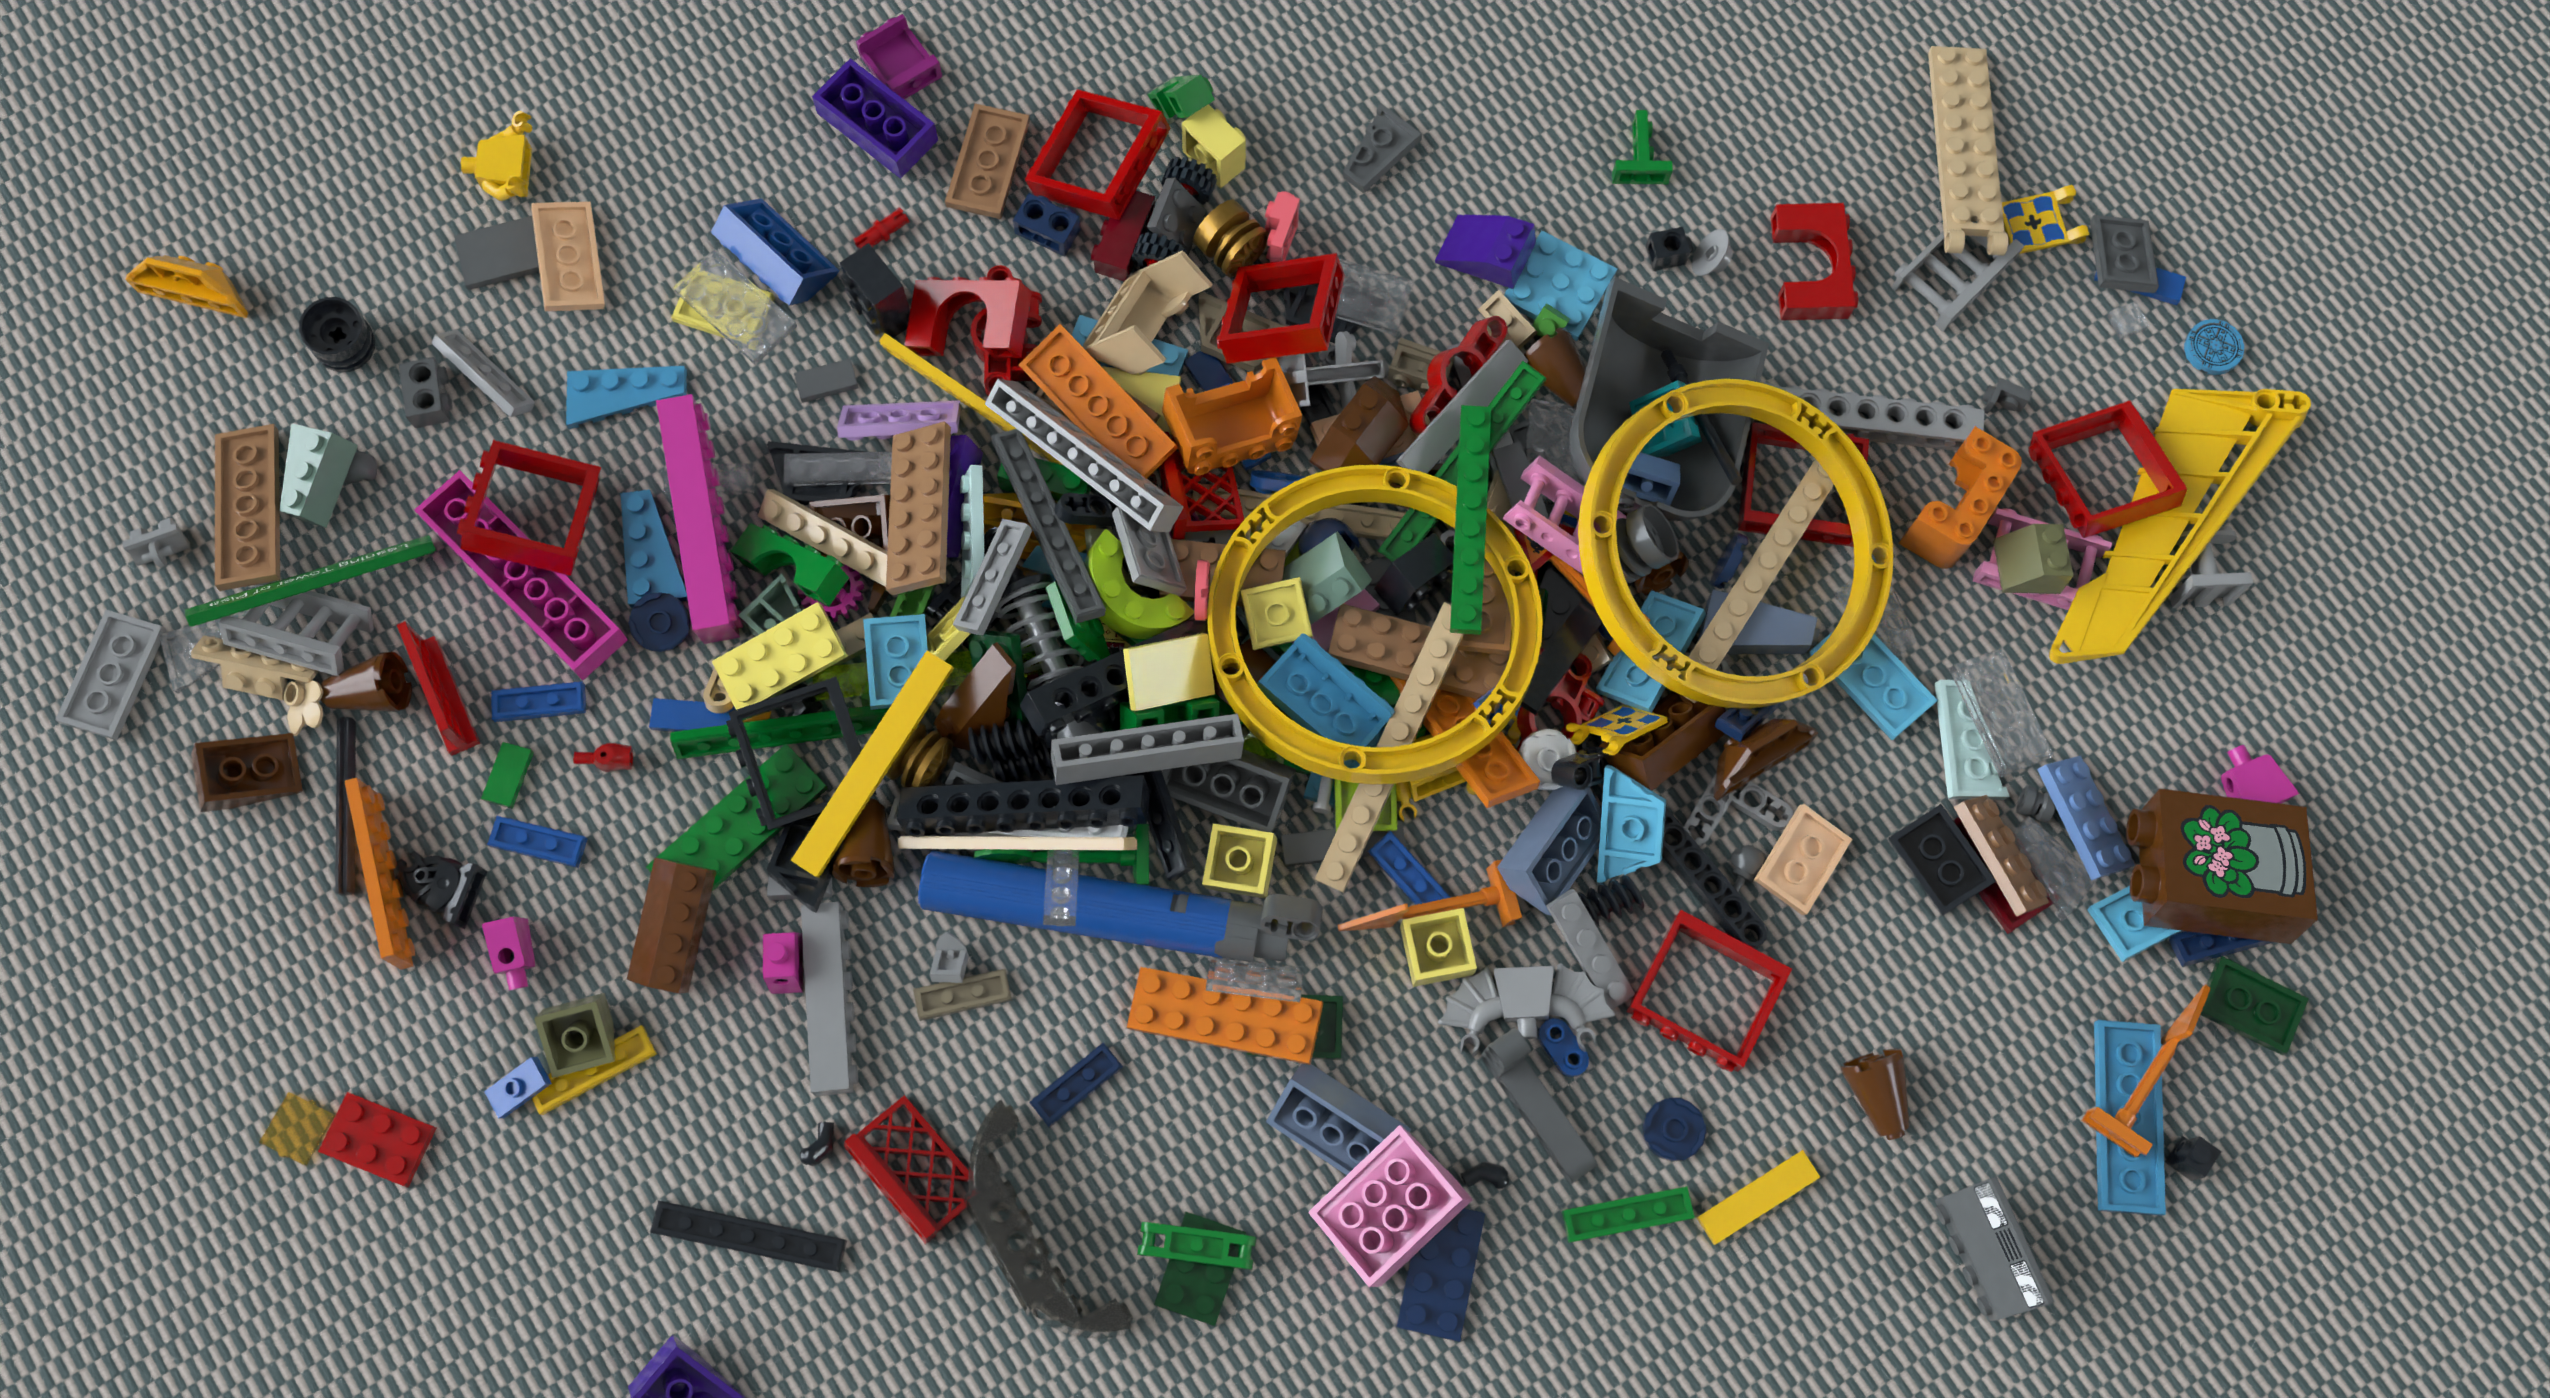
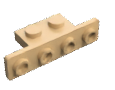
[191,636,318,700]

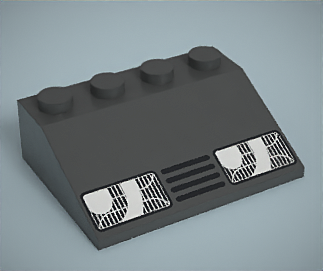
[1935,1176,2055,1321]

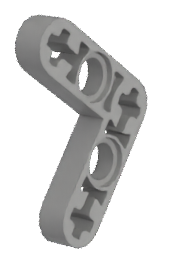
[1683,774,1793,847]

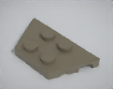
[1198,292,1285,373]

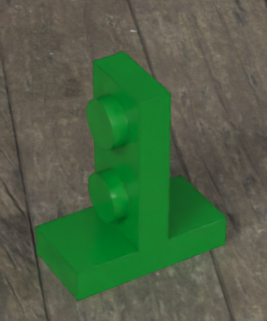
[1612,110,1673,185]

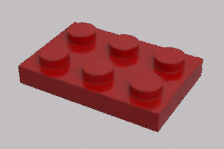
[318,1092,437,1188]

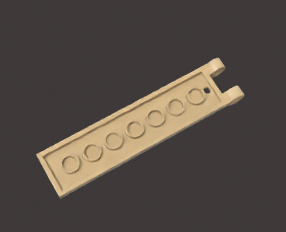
[1928,46,2008,256]

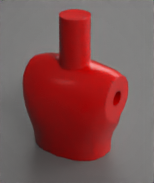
[573,743,633,772]

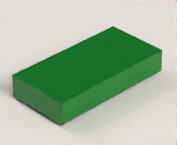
[481,742,534,809]

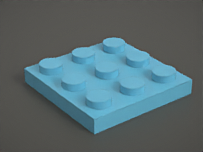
[1504,231,1617,341]

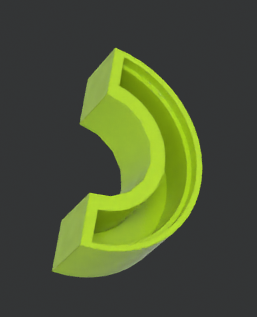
[1084,529,1194,639]

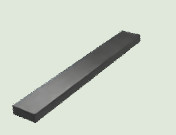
[992,429,1106,623]

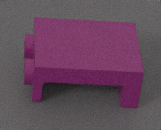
[856,14,942,100]

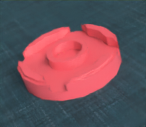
[1194,560,1210,621]

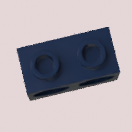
[1013,193,1081,257]

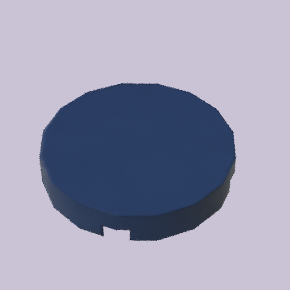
[1710,532,1749,589]
[628,592,691,652]
[1642,1097,1707,1162]

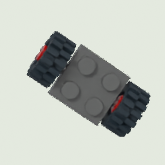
[1132,157,1217,270]

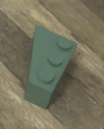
[279,423,358,528]
[738,573,822,685]

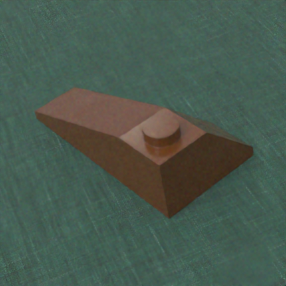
[933,642,1016,751]

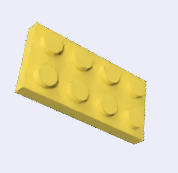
[712,602,848,710]

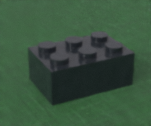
[840,243,910,338]
[1888,804,1996,916]

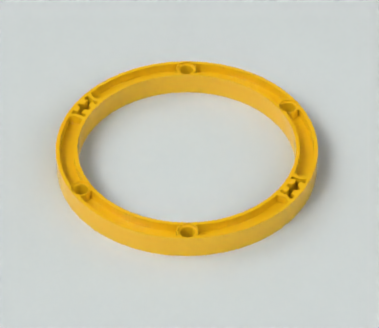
[1578,379,1894,708]
[1207,465,1543,784]

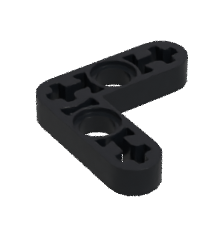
[1054,493,1130,574]

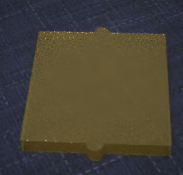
[259,1092,335,1166]

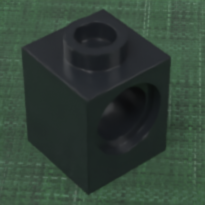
[1646,227,1693,271]

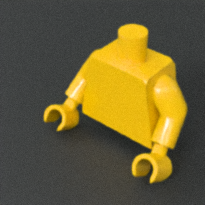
[461,111,532,201]
[1396,734,1476,822]

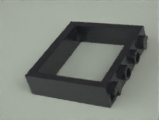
[726,677,877,831]

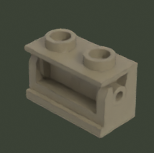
[1387,338,1455,395]

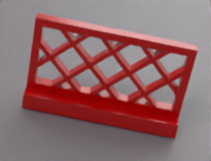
[1158,431,1244,540]
[397,621,481,756]
[844,1095,986,1245]

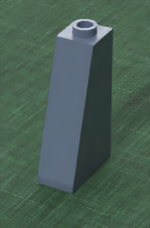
[1696,589,1820,654]

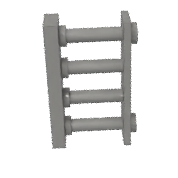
[1891,222,2024,332]
[219,581,374,676]

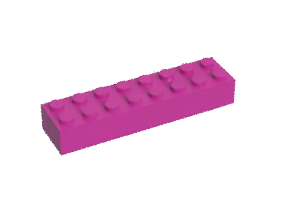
[656,394,743,644]
[414,470,628,681]

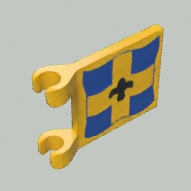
[2002,185,2089,254]
[1566,705,1668,755]

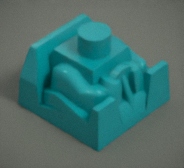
[1629,380,1702,457]

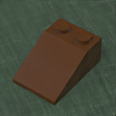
[809,495,890,557]
[191,733,303,812]

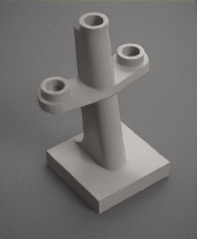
[1266,331,1389,410]
[2170,506,2253,608]

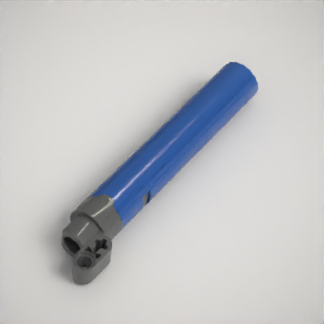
[918,851,1323,963]

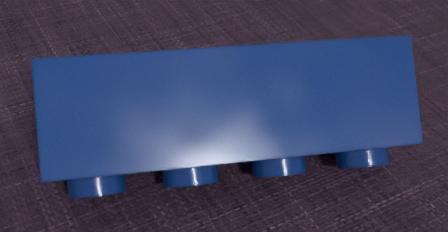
[711,198,840,306]

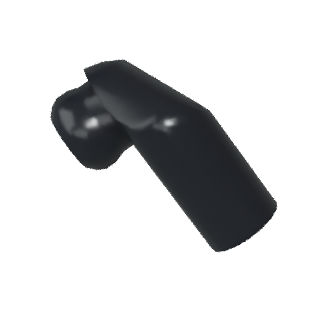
[800,1122,834,1166]
[1460,1161,1510,1189]

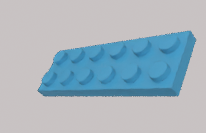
[2094,1020,2166,1216]

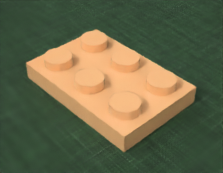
[1754,804,1852,915]

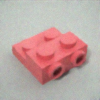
[1265,191,1300,263]

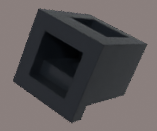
[2164,1136,2222,1181]

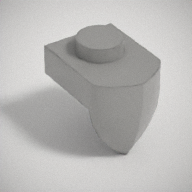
[930,932,969,983]

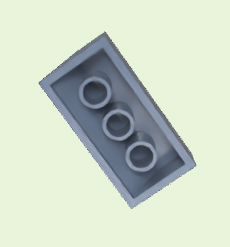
[1497,787,1602,915]
[1266,1063,1411,1175]

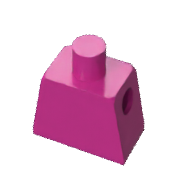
[2221,744,2299,804]
[482,916,535,991]
[763,932,803,994]

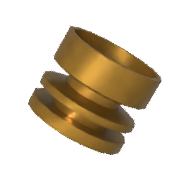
[1193,199,1270,278]
[885,722,953,788]

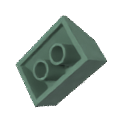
[1283,531,1372,624]

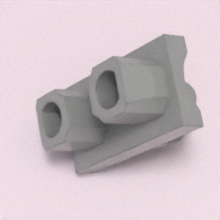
[122,518,190,568]

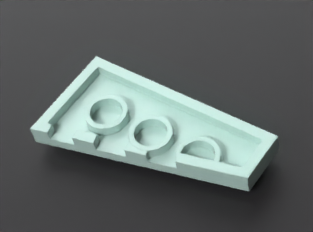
[960,465,984,598]
[1935,680,2010,800]

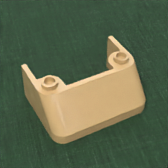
[1082,250,1213,375]

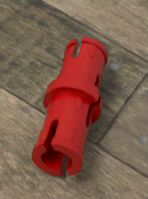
[853,207,910,248]

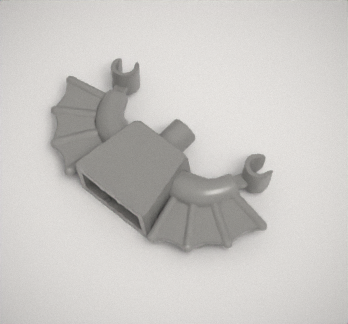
[1438,963,1615,1057]

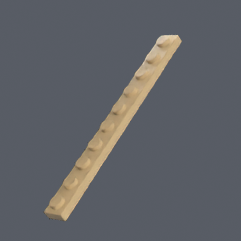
[1682,459,1834,703]
[1315,602,1464,893]

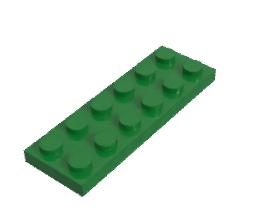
[646,744,828,891]

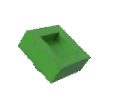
[1532,303,1570,338]

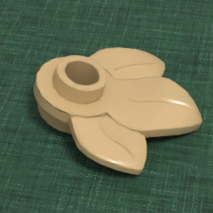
[284,680,323,736]

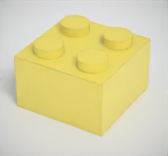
[1182,104,1246,188]
[1202,824,1277,898]
[1400,908,1477,987]

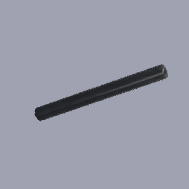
[335,717,356,896]

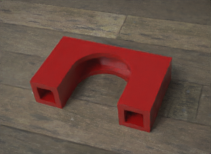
[1770,203,1859,320]
[904,277,1032,358]

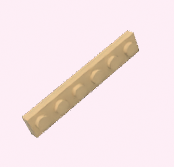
[758,489,888,587]

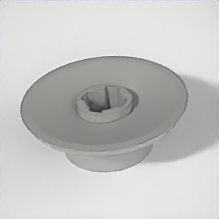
[1692,229,1733,276]

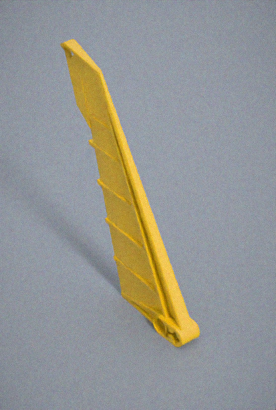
[2049,389,2311,664]

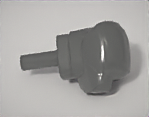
[345,451,377,484]
[1730,845,1767,892]

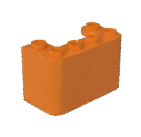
[1162,357,1303,476]
[1898,426,2022,569]

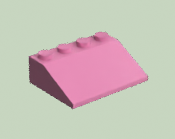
[1308,1125,1473,1287]

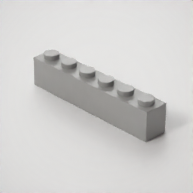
[1051,714,1244,785]
[801,902,858,1097]

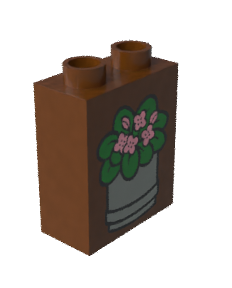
[2126,788,2318,944]

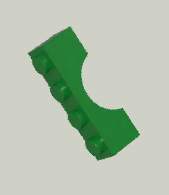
[730,523,849,606]

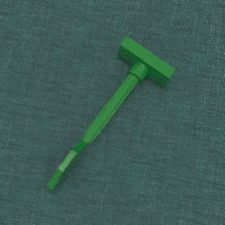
[974,824,1149,886]

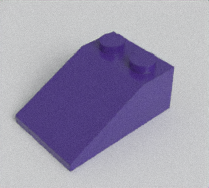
[1435,215,1536,289]
[628,1334,746,1398]

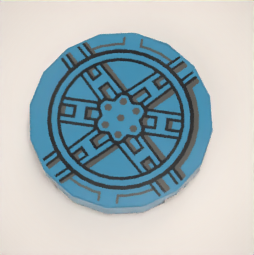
[2184,319,2244,375]

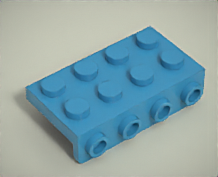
[1257,633,1395,767]

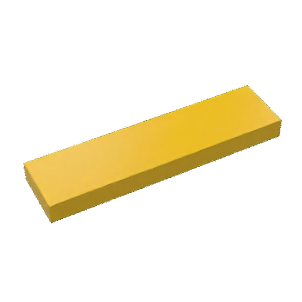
[532,1025,657,1115]
[1696,1150,1820,1245]

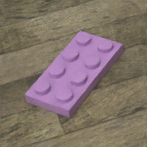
[837,401,961,441]

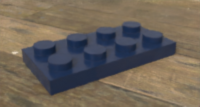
[1396,1208,1485,1342]

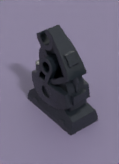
[397,851,488,929]

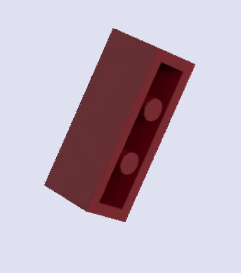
[1091,191,1155,282]

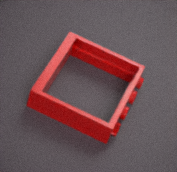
[1025,89,1171,220]
[1217,253,1345,364]
[2028,401,2188,538]
[1738,423,1869,547]
[457,440,601,576]
[1626,909,1792,1072]

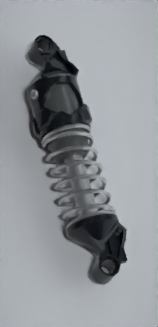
[984,527,1138,835]

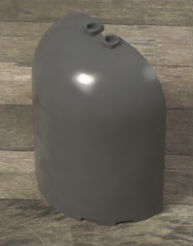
[1569,277,1769,522]

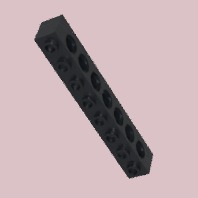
[1020,614,1249,737]
[897,775,1150,837]

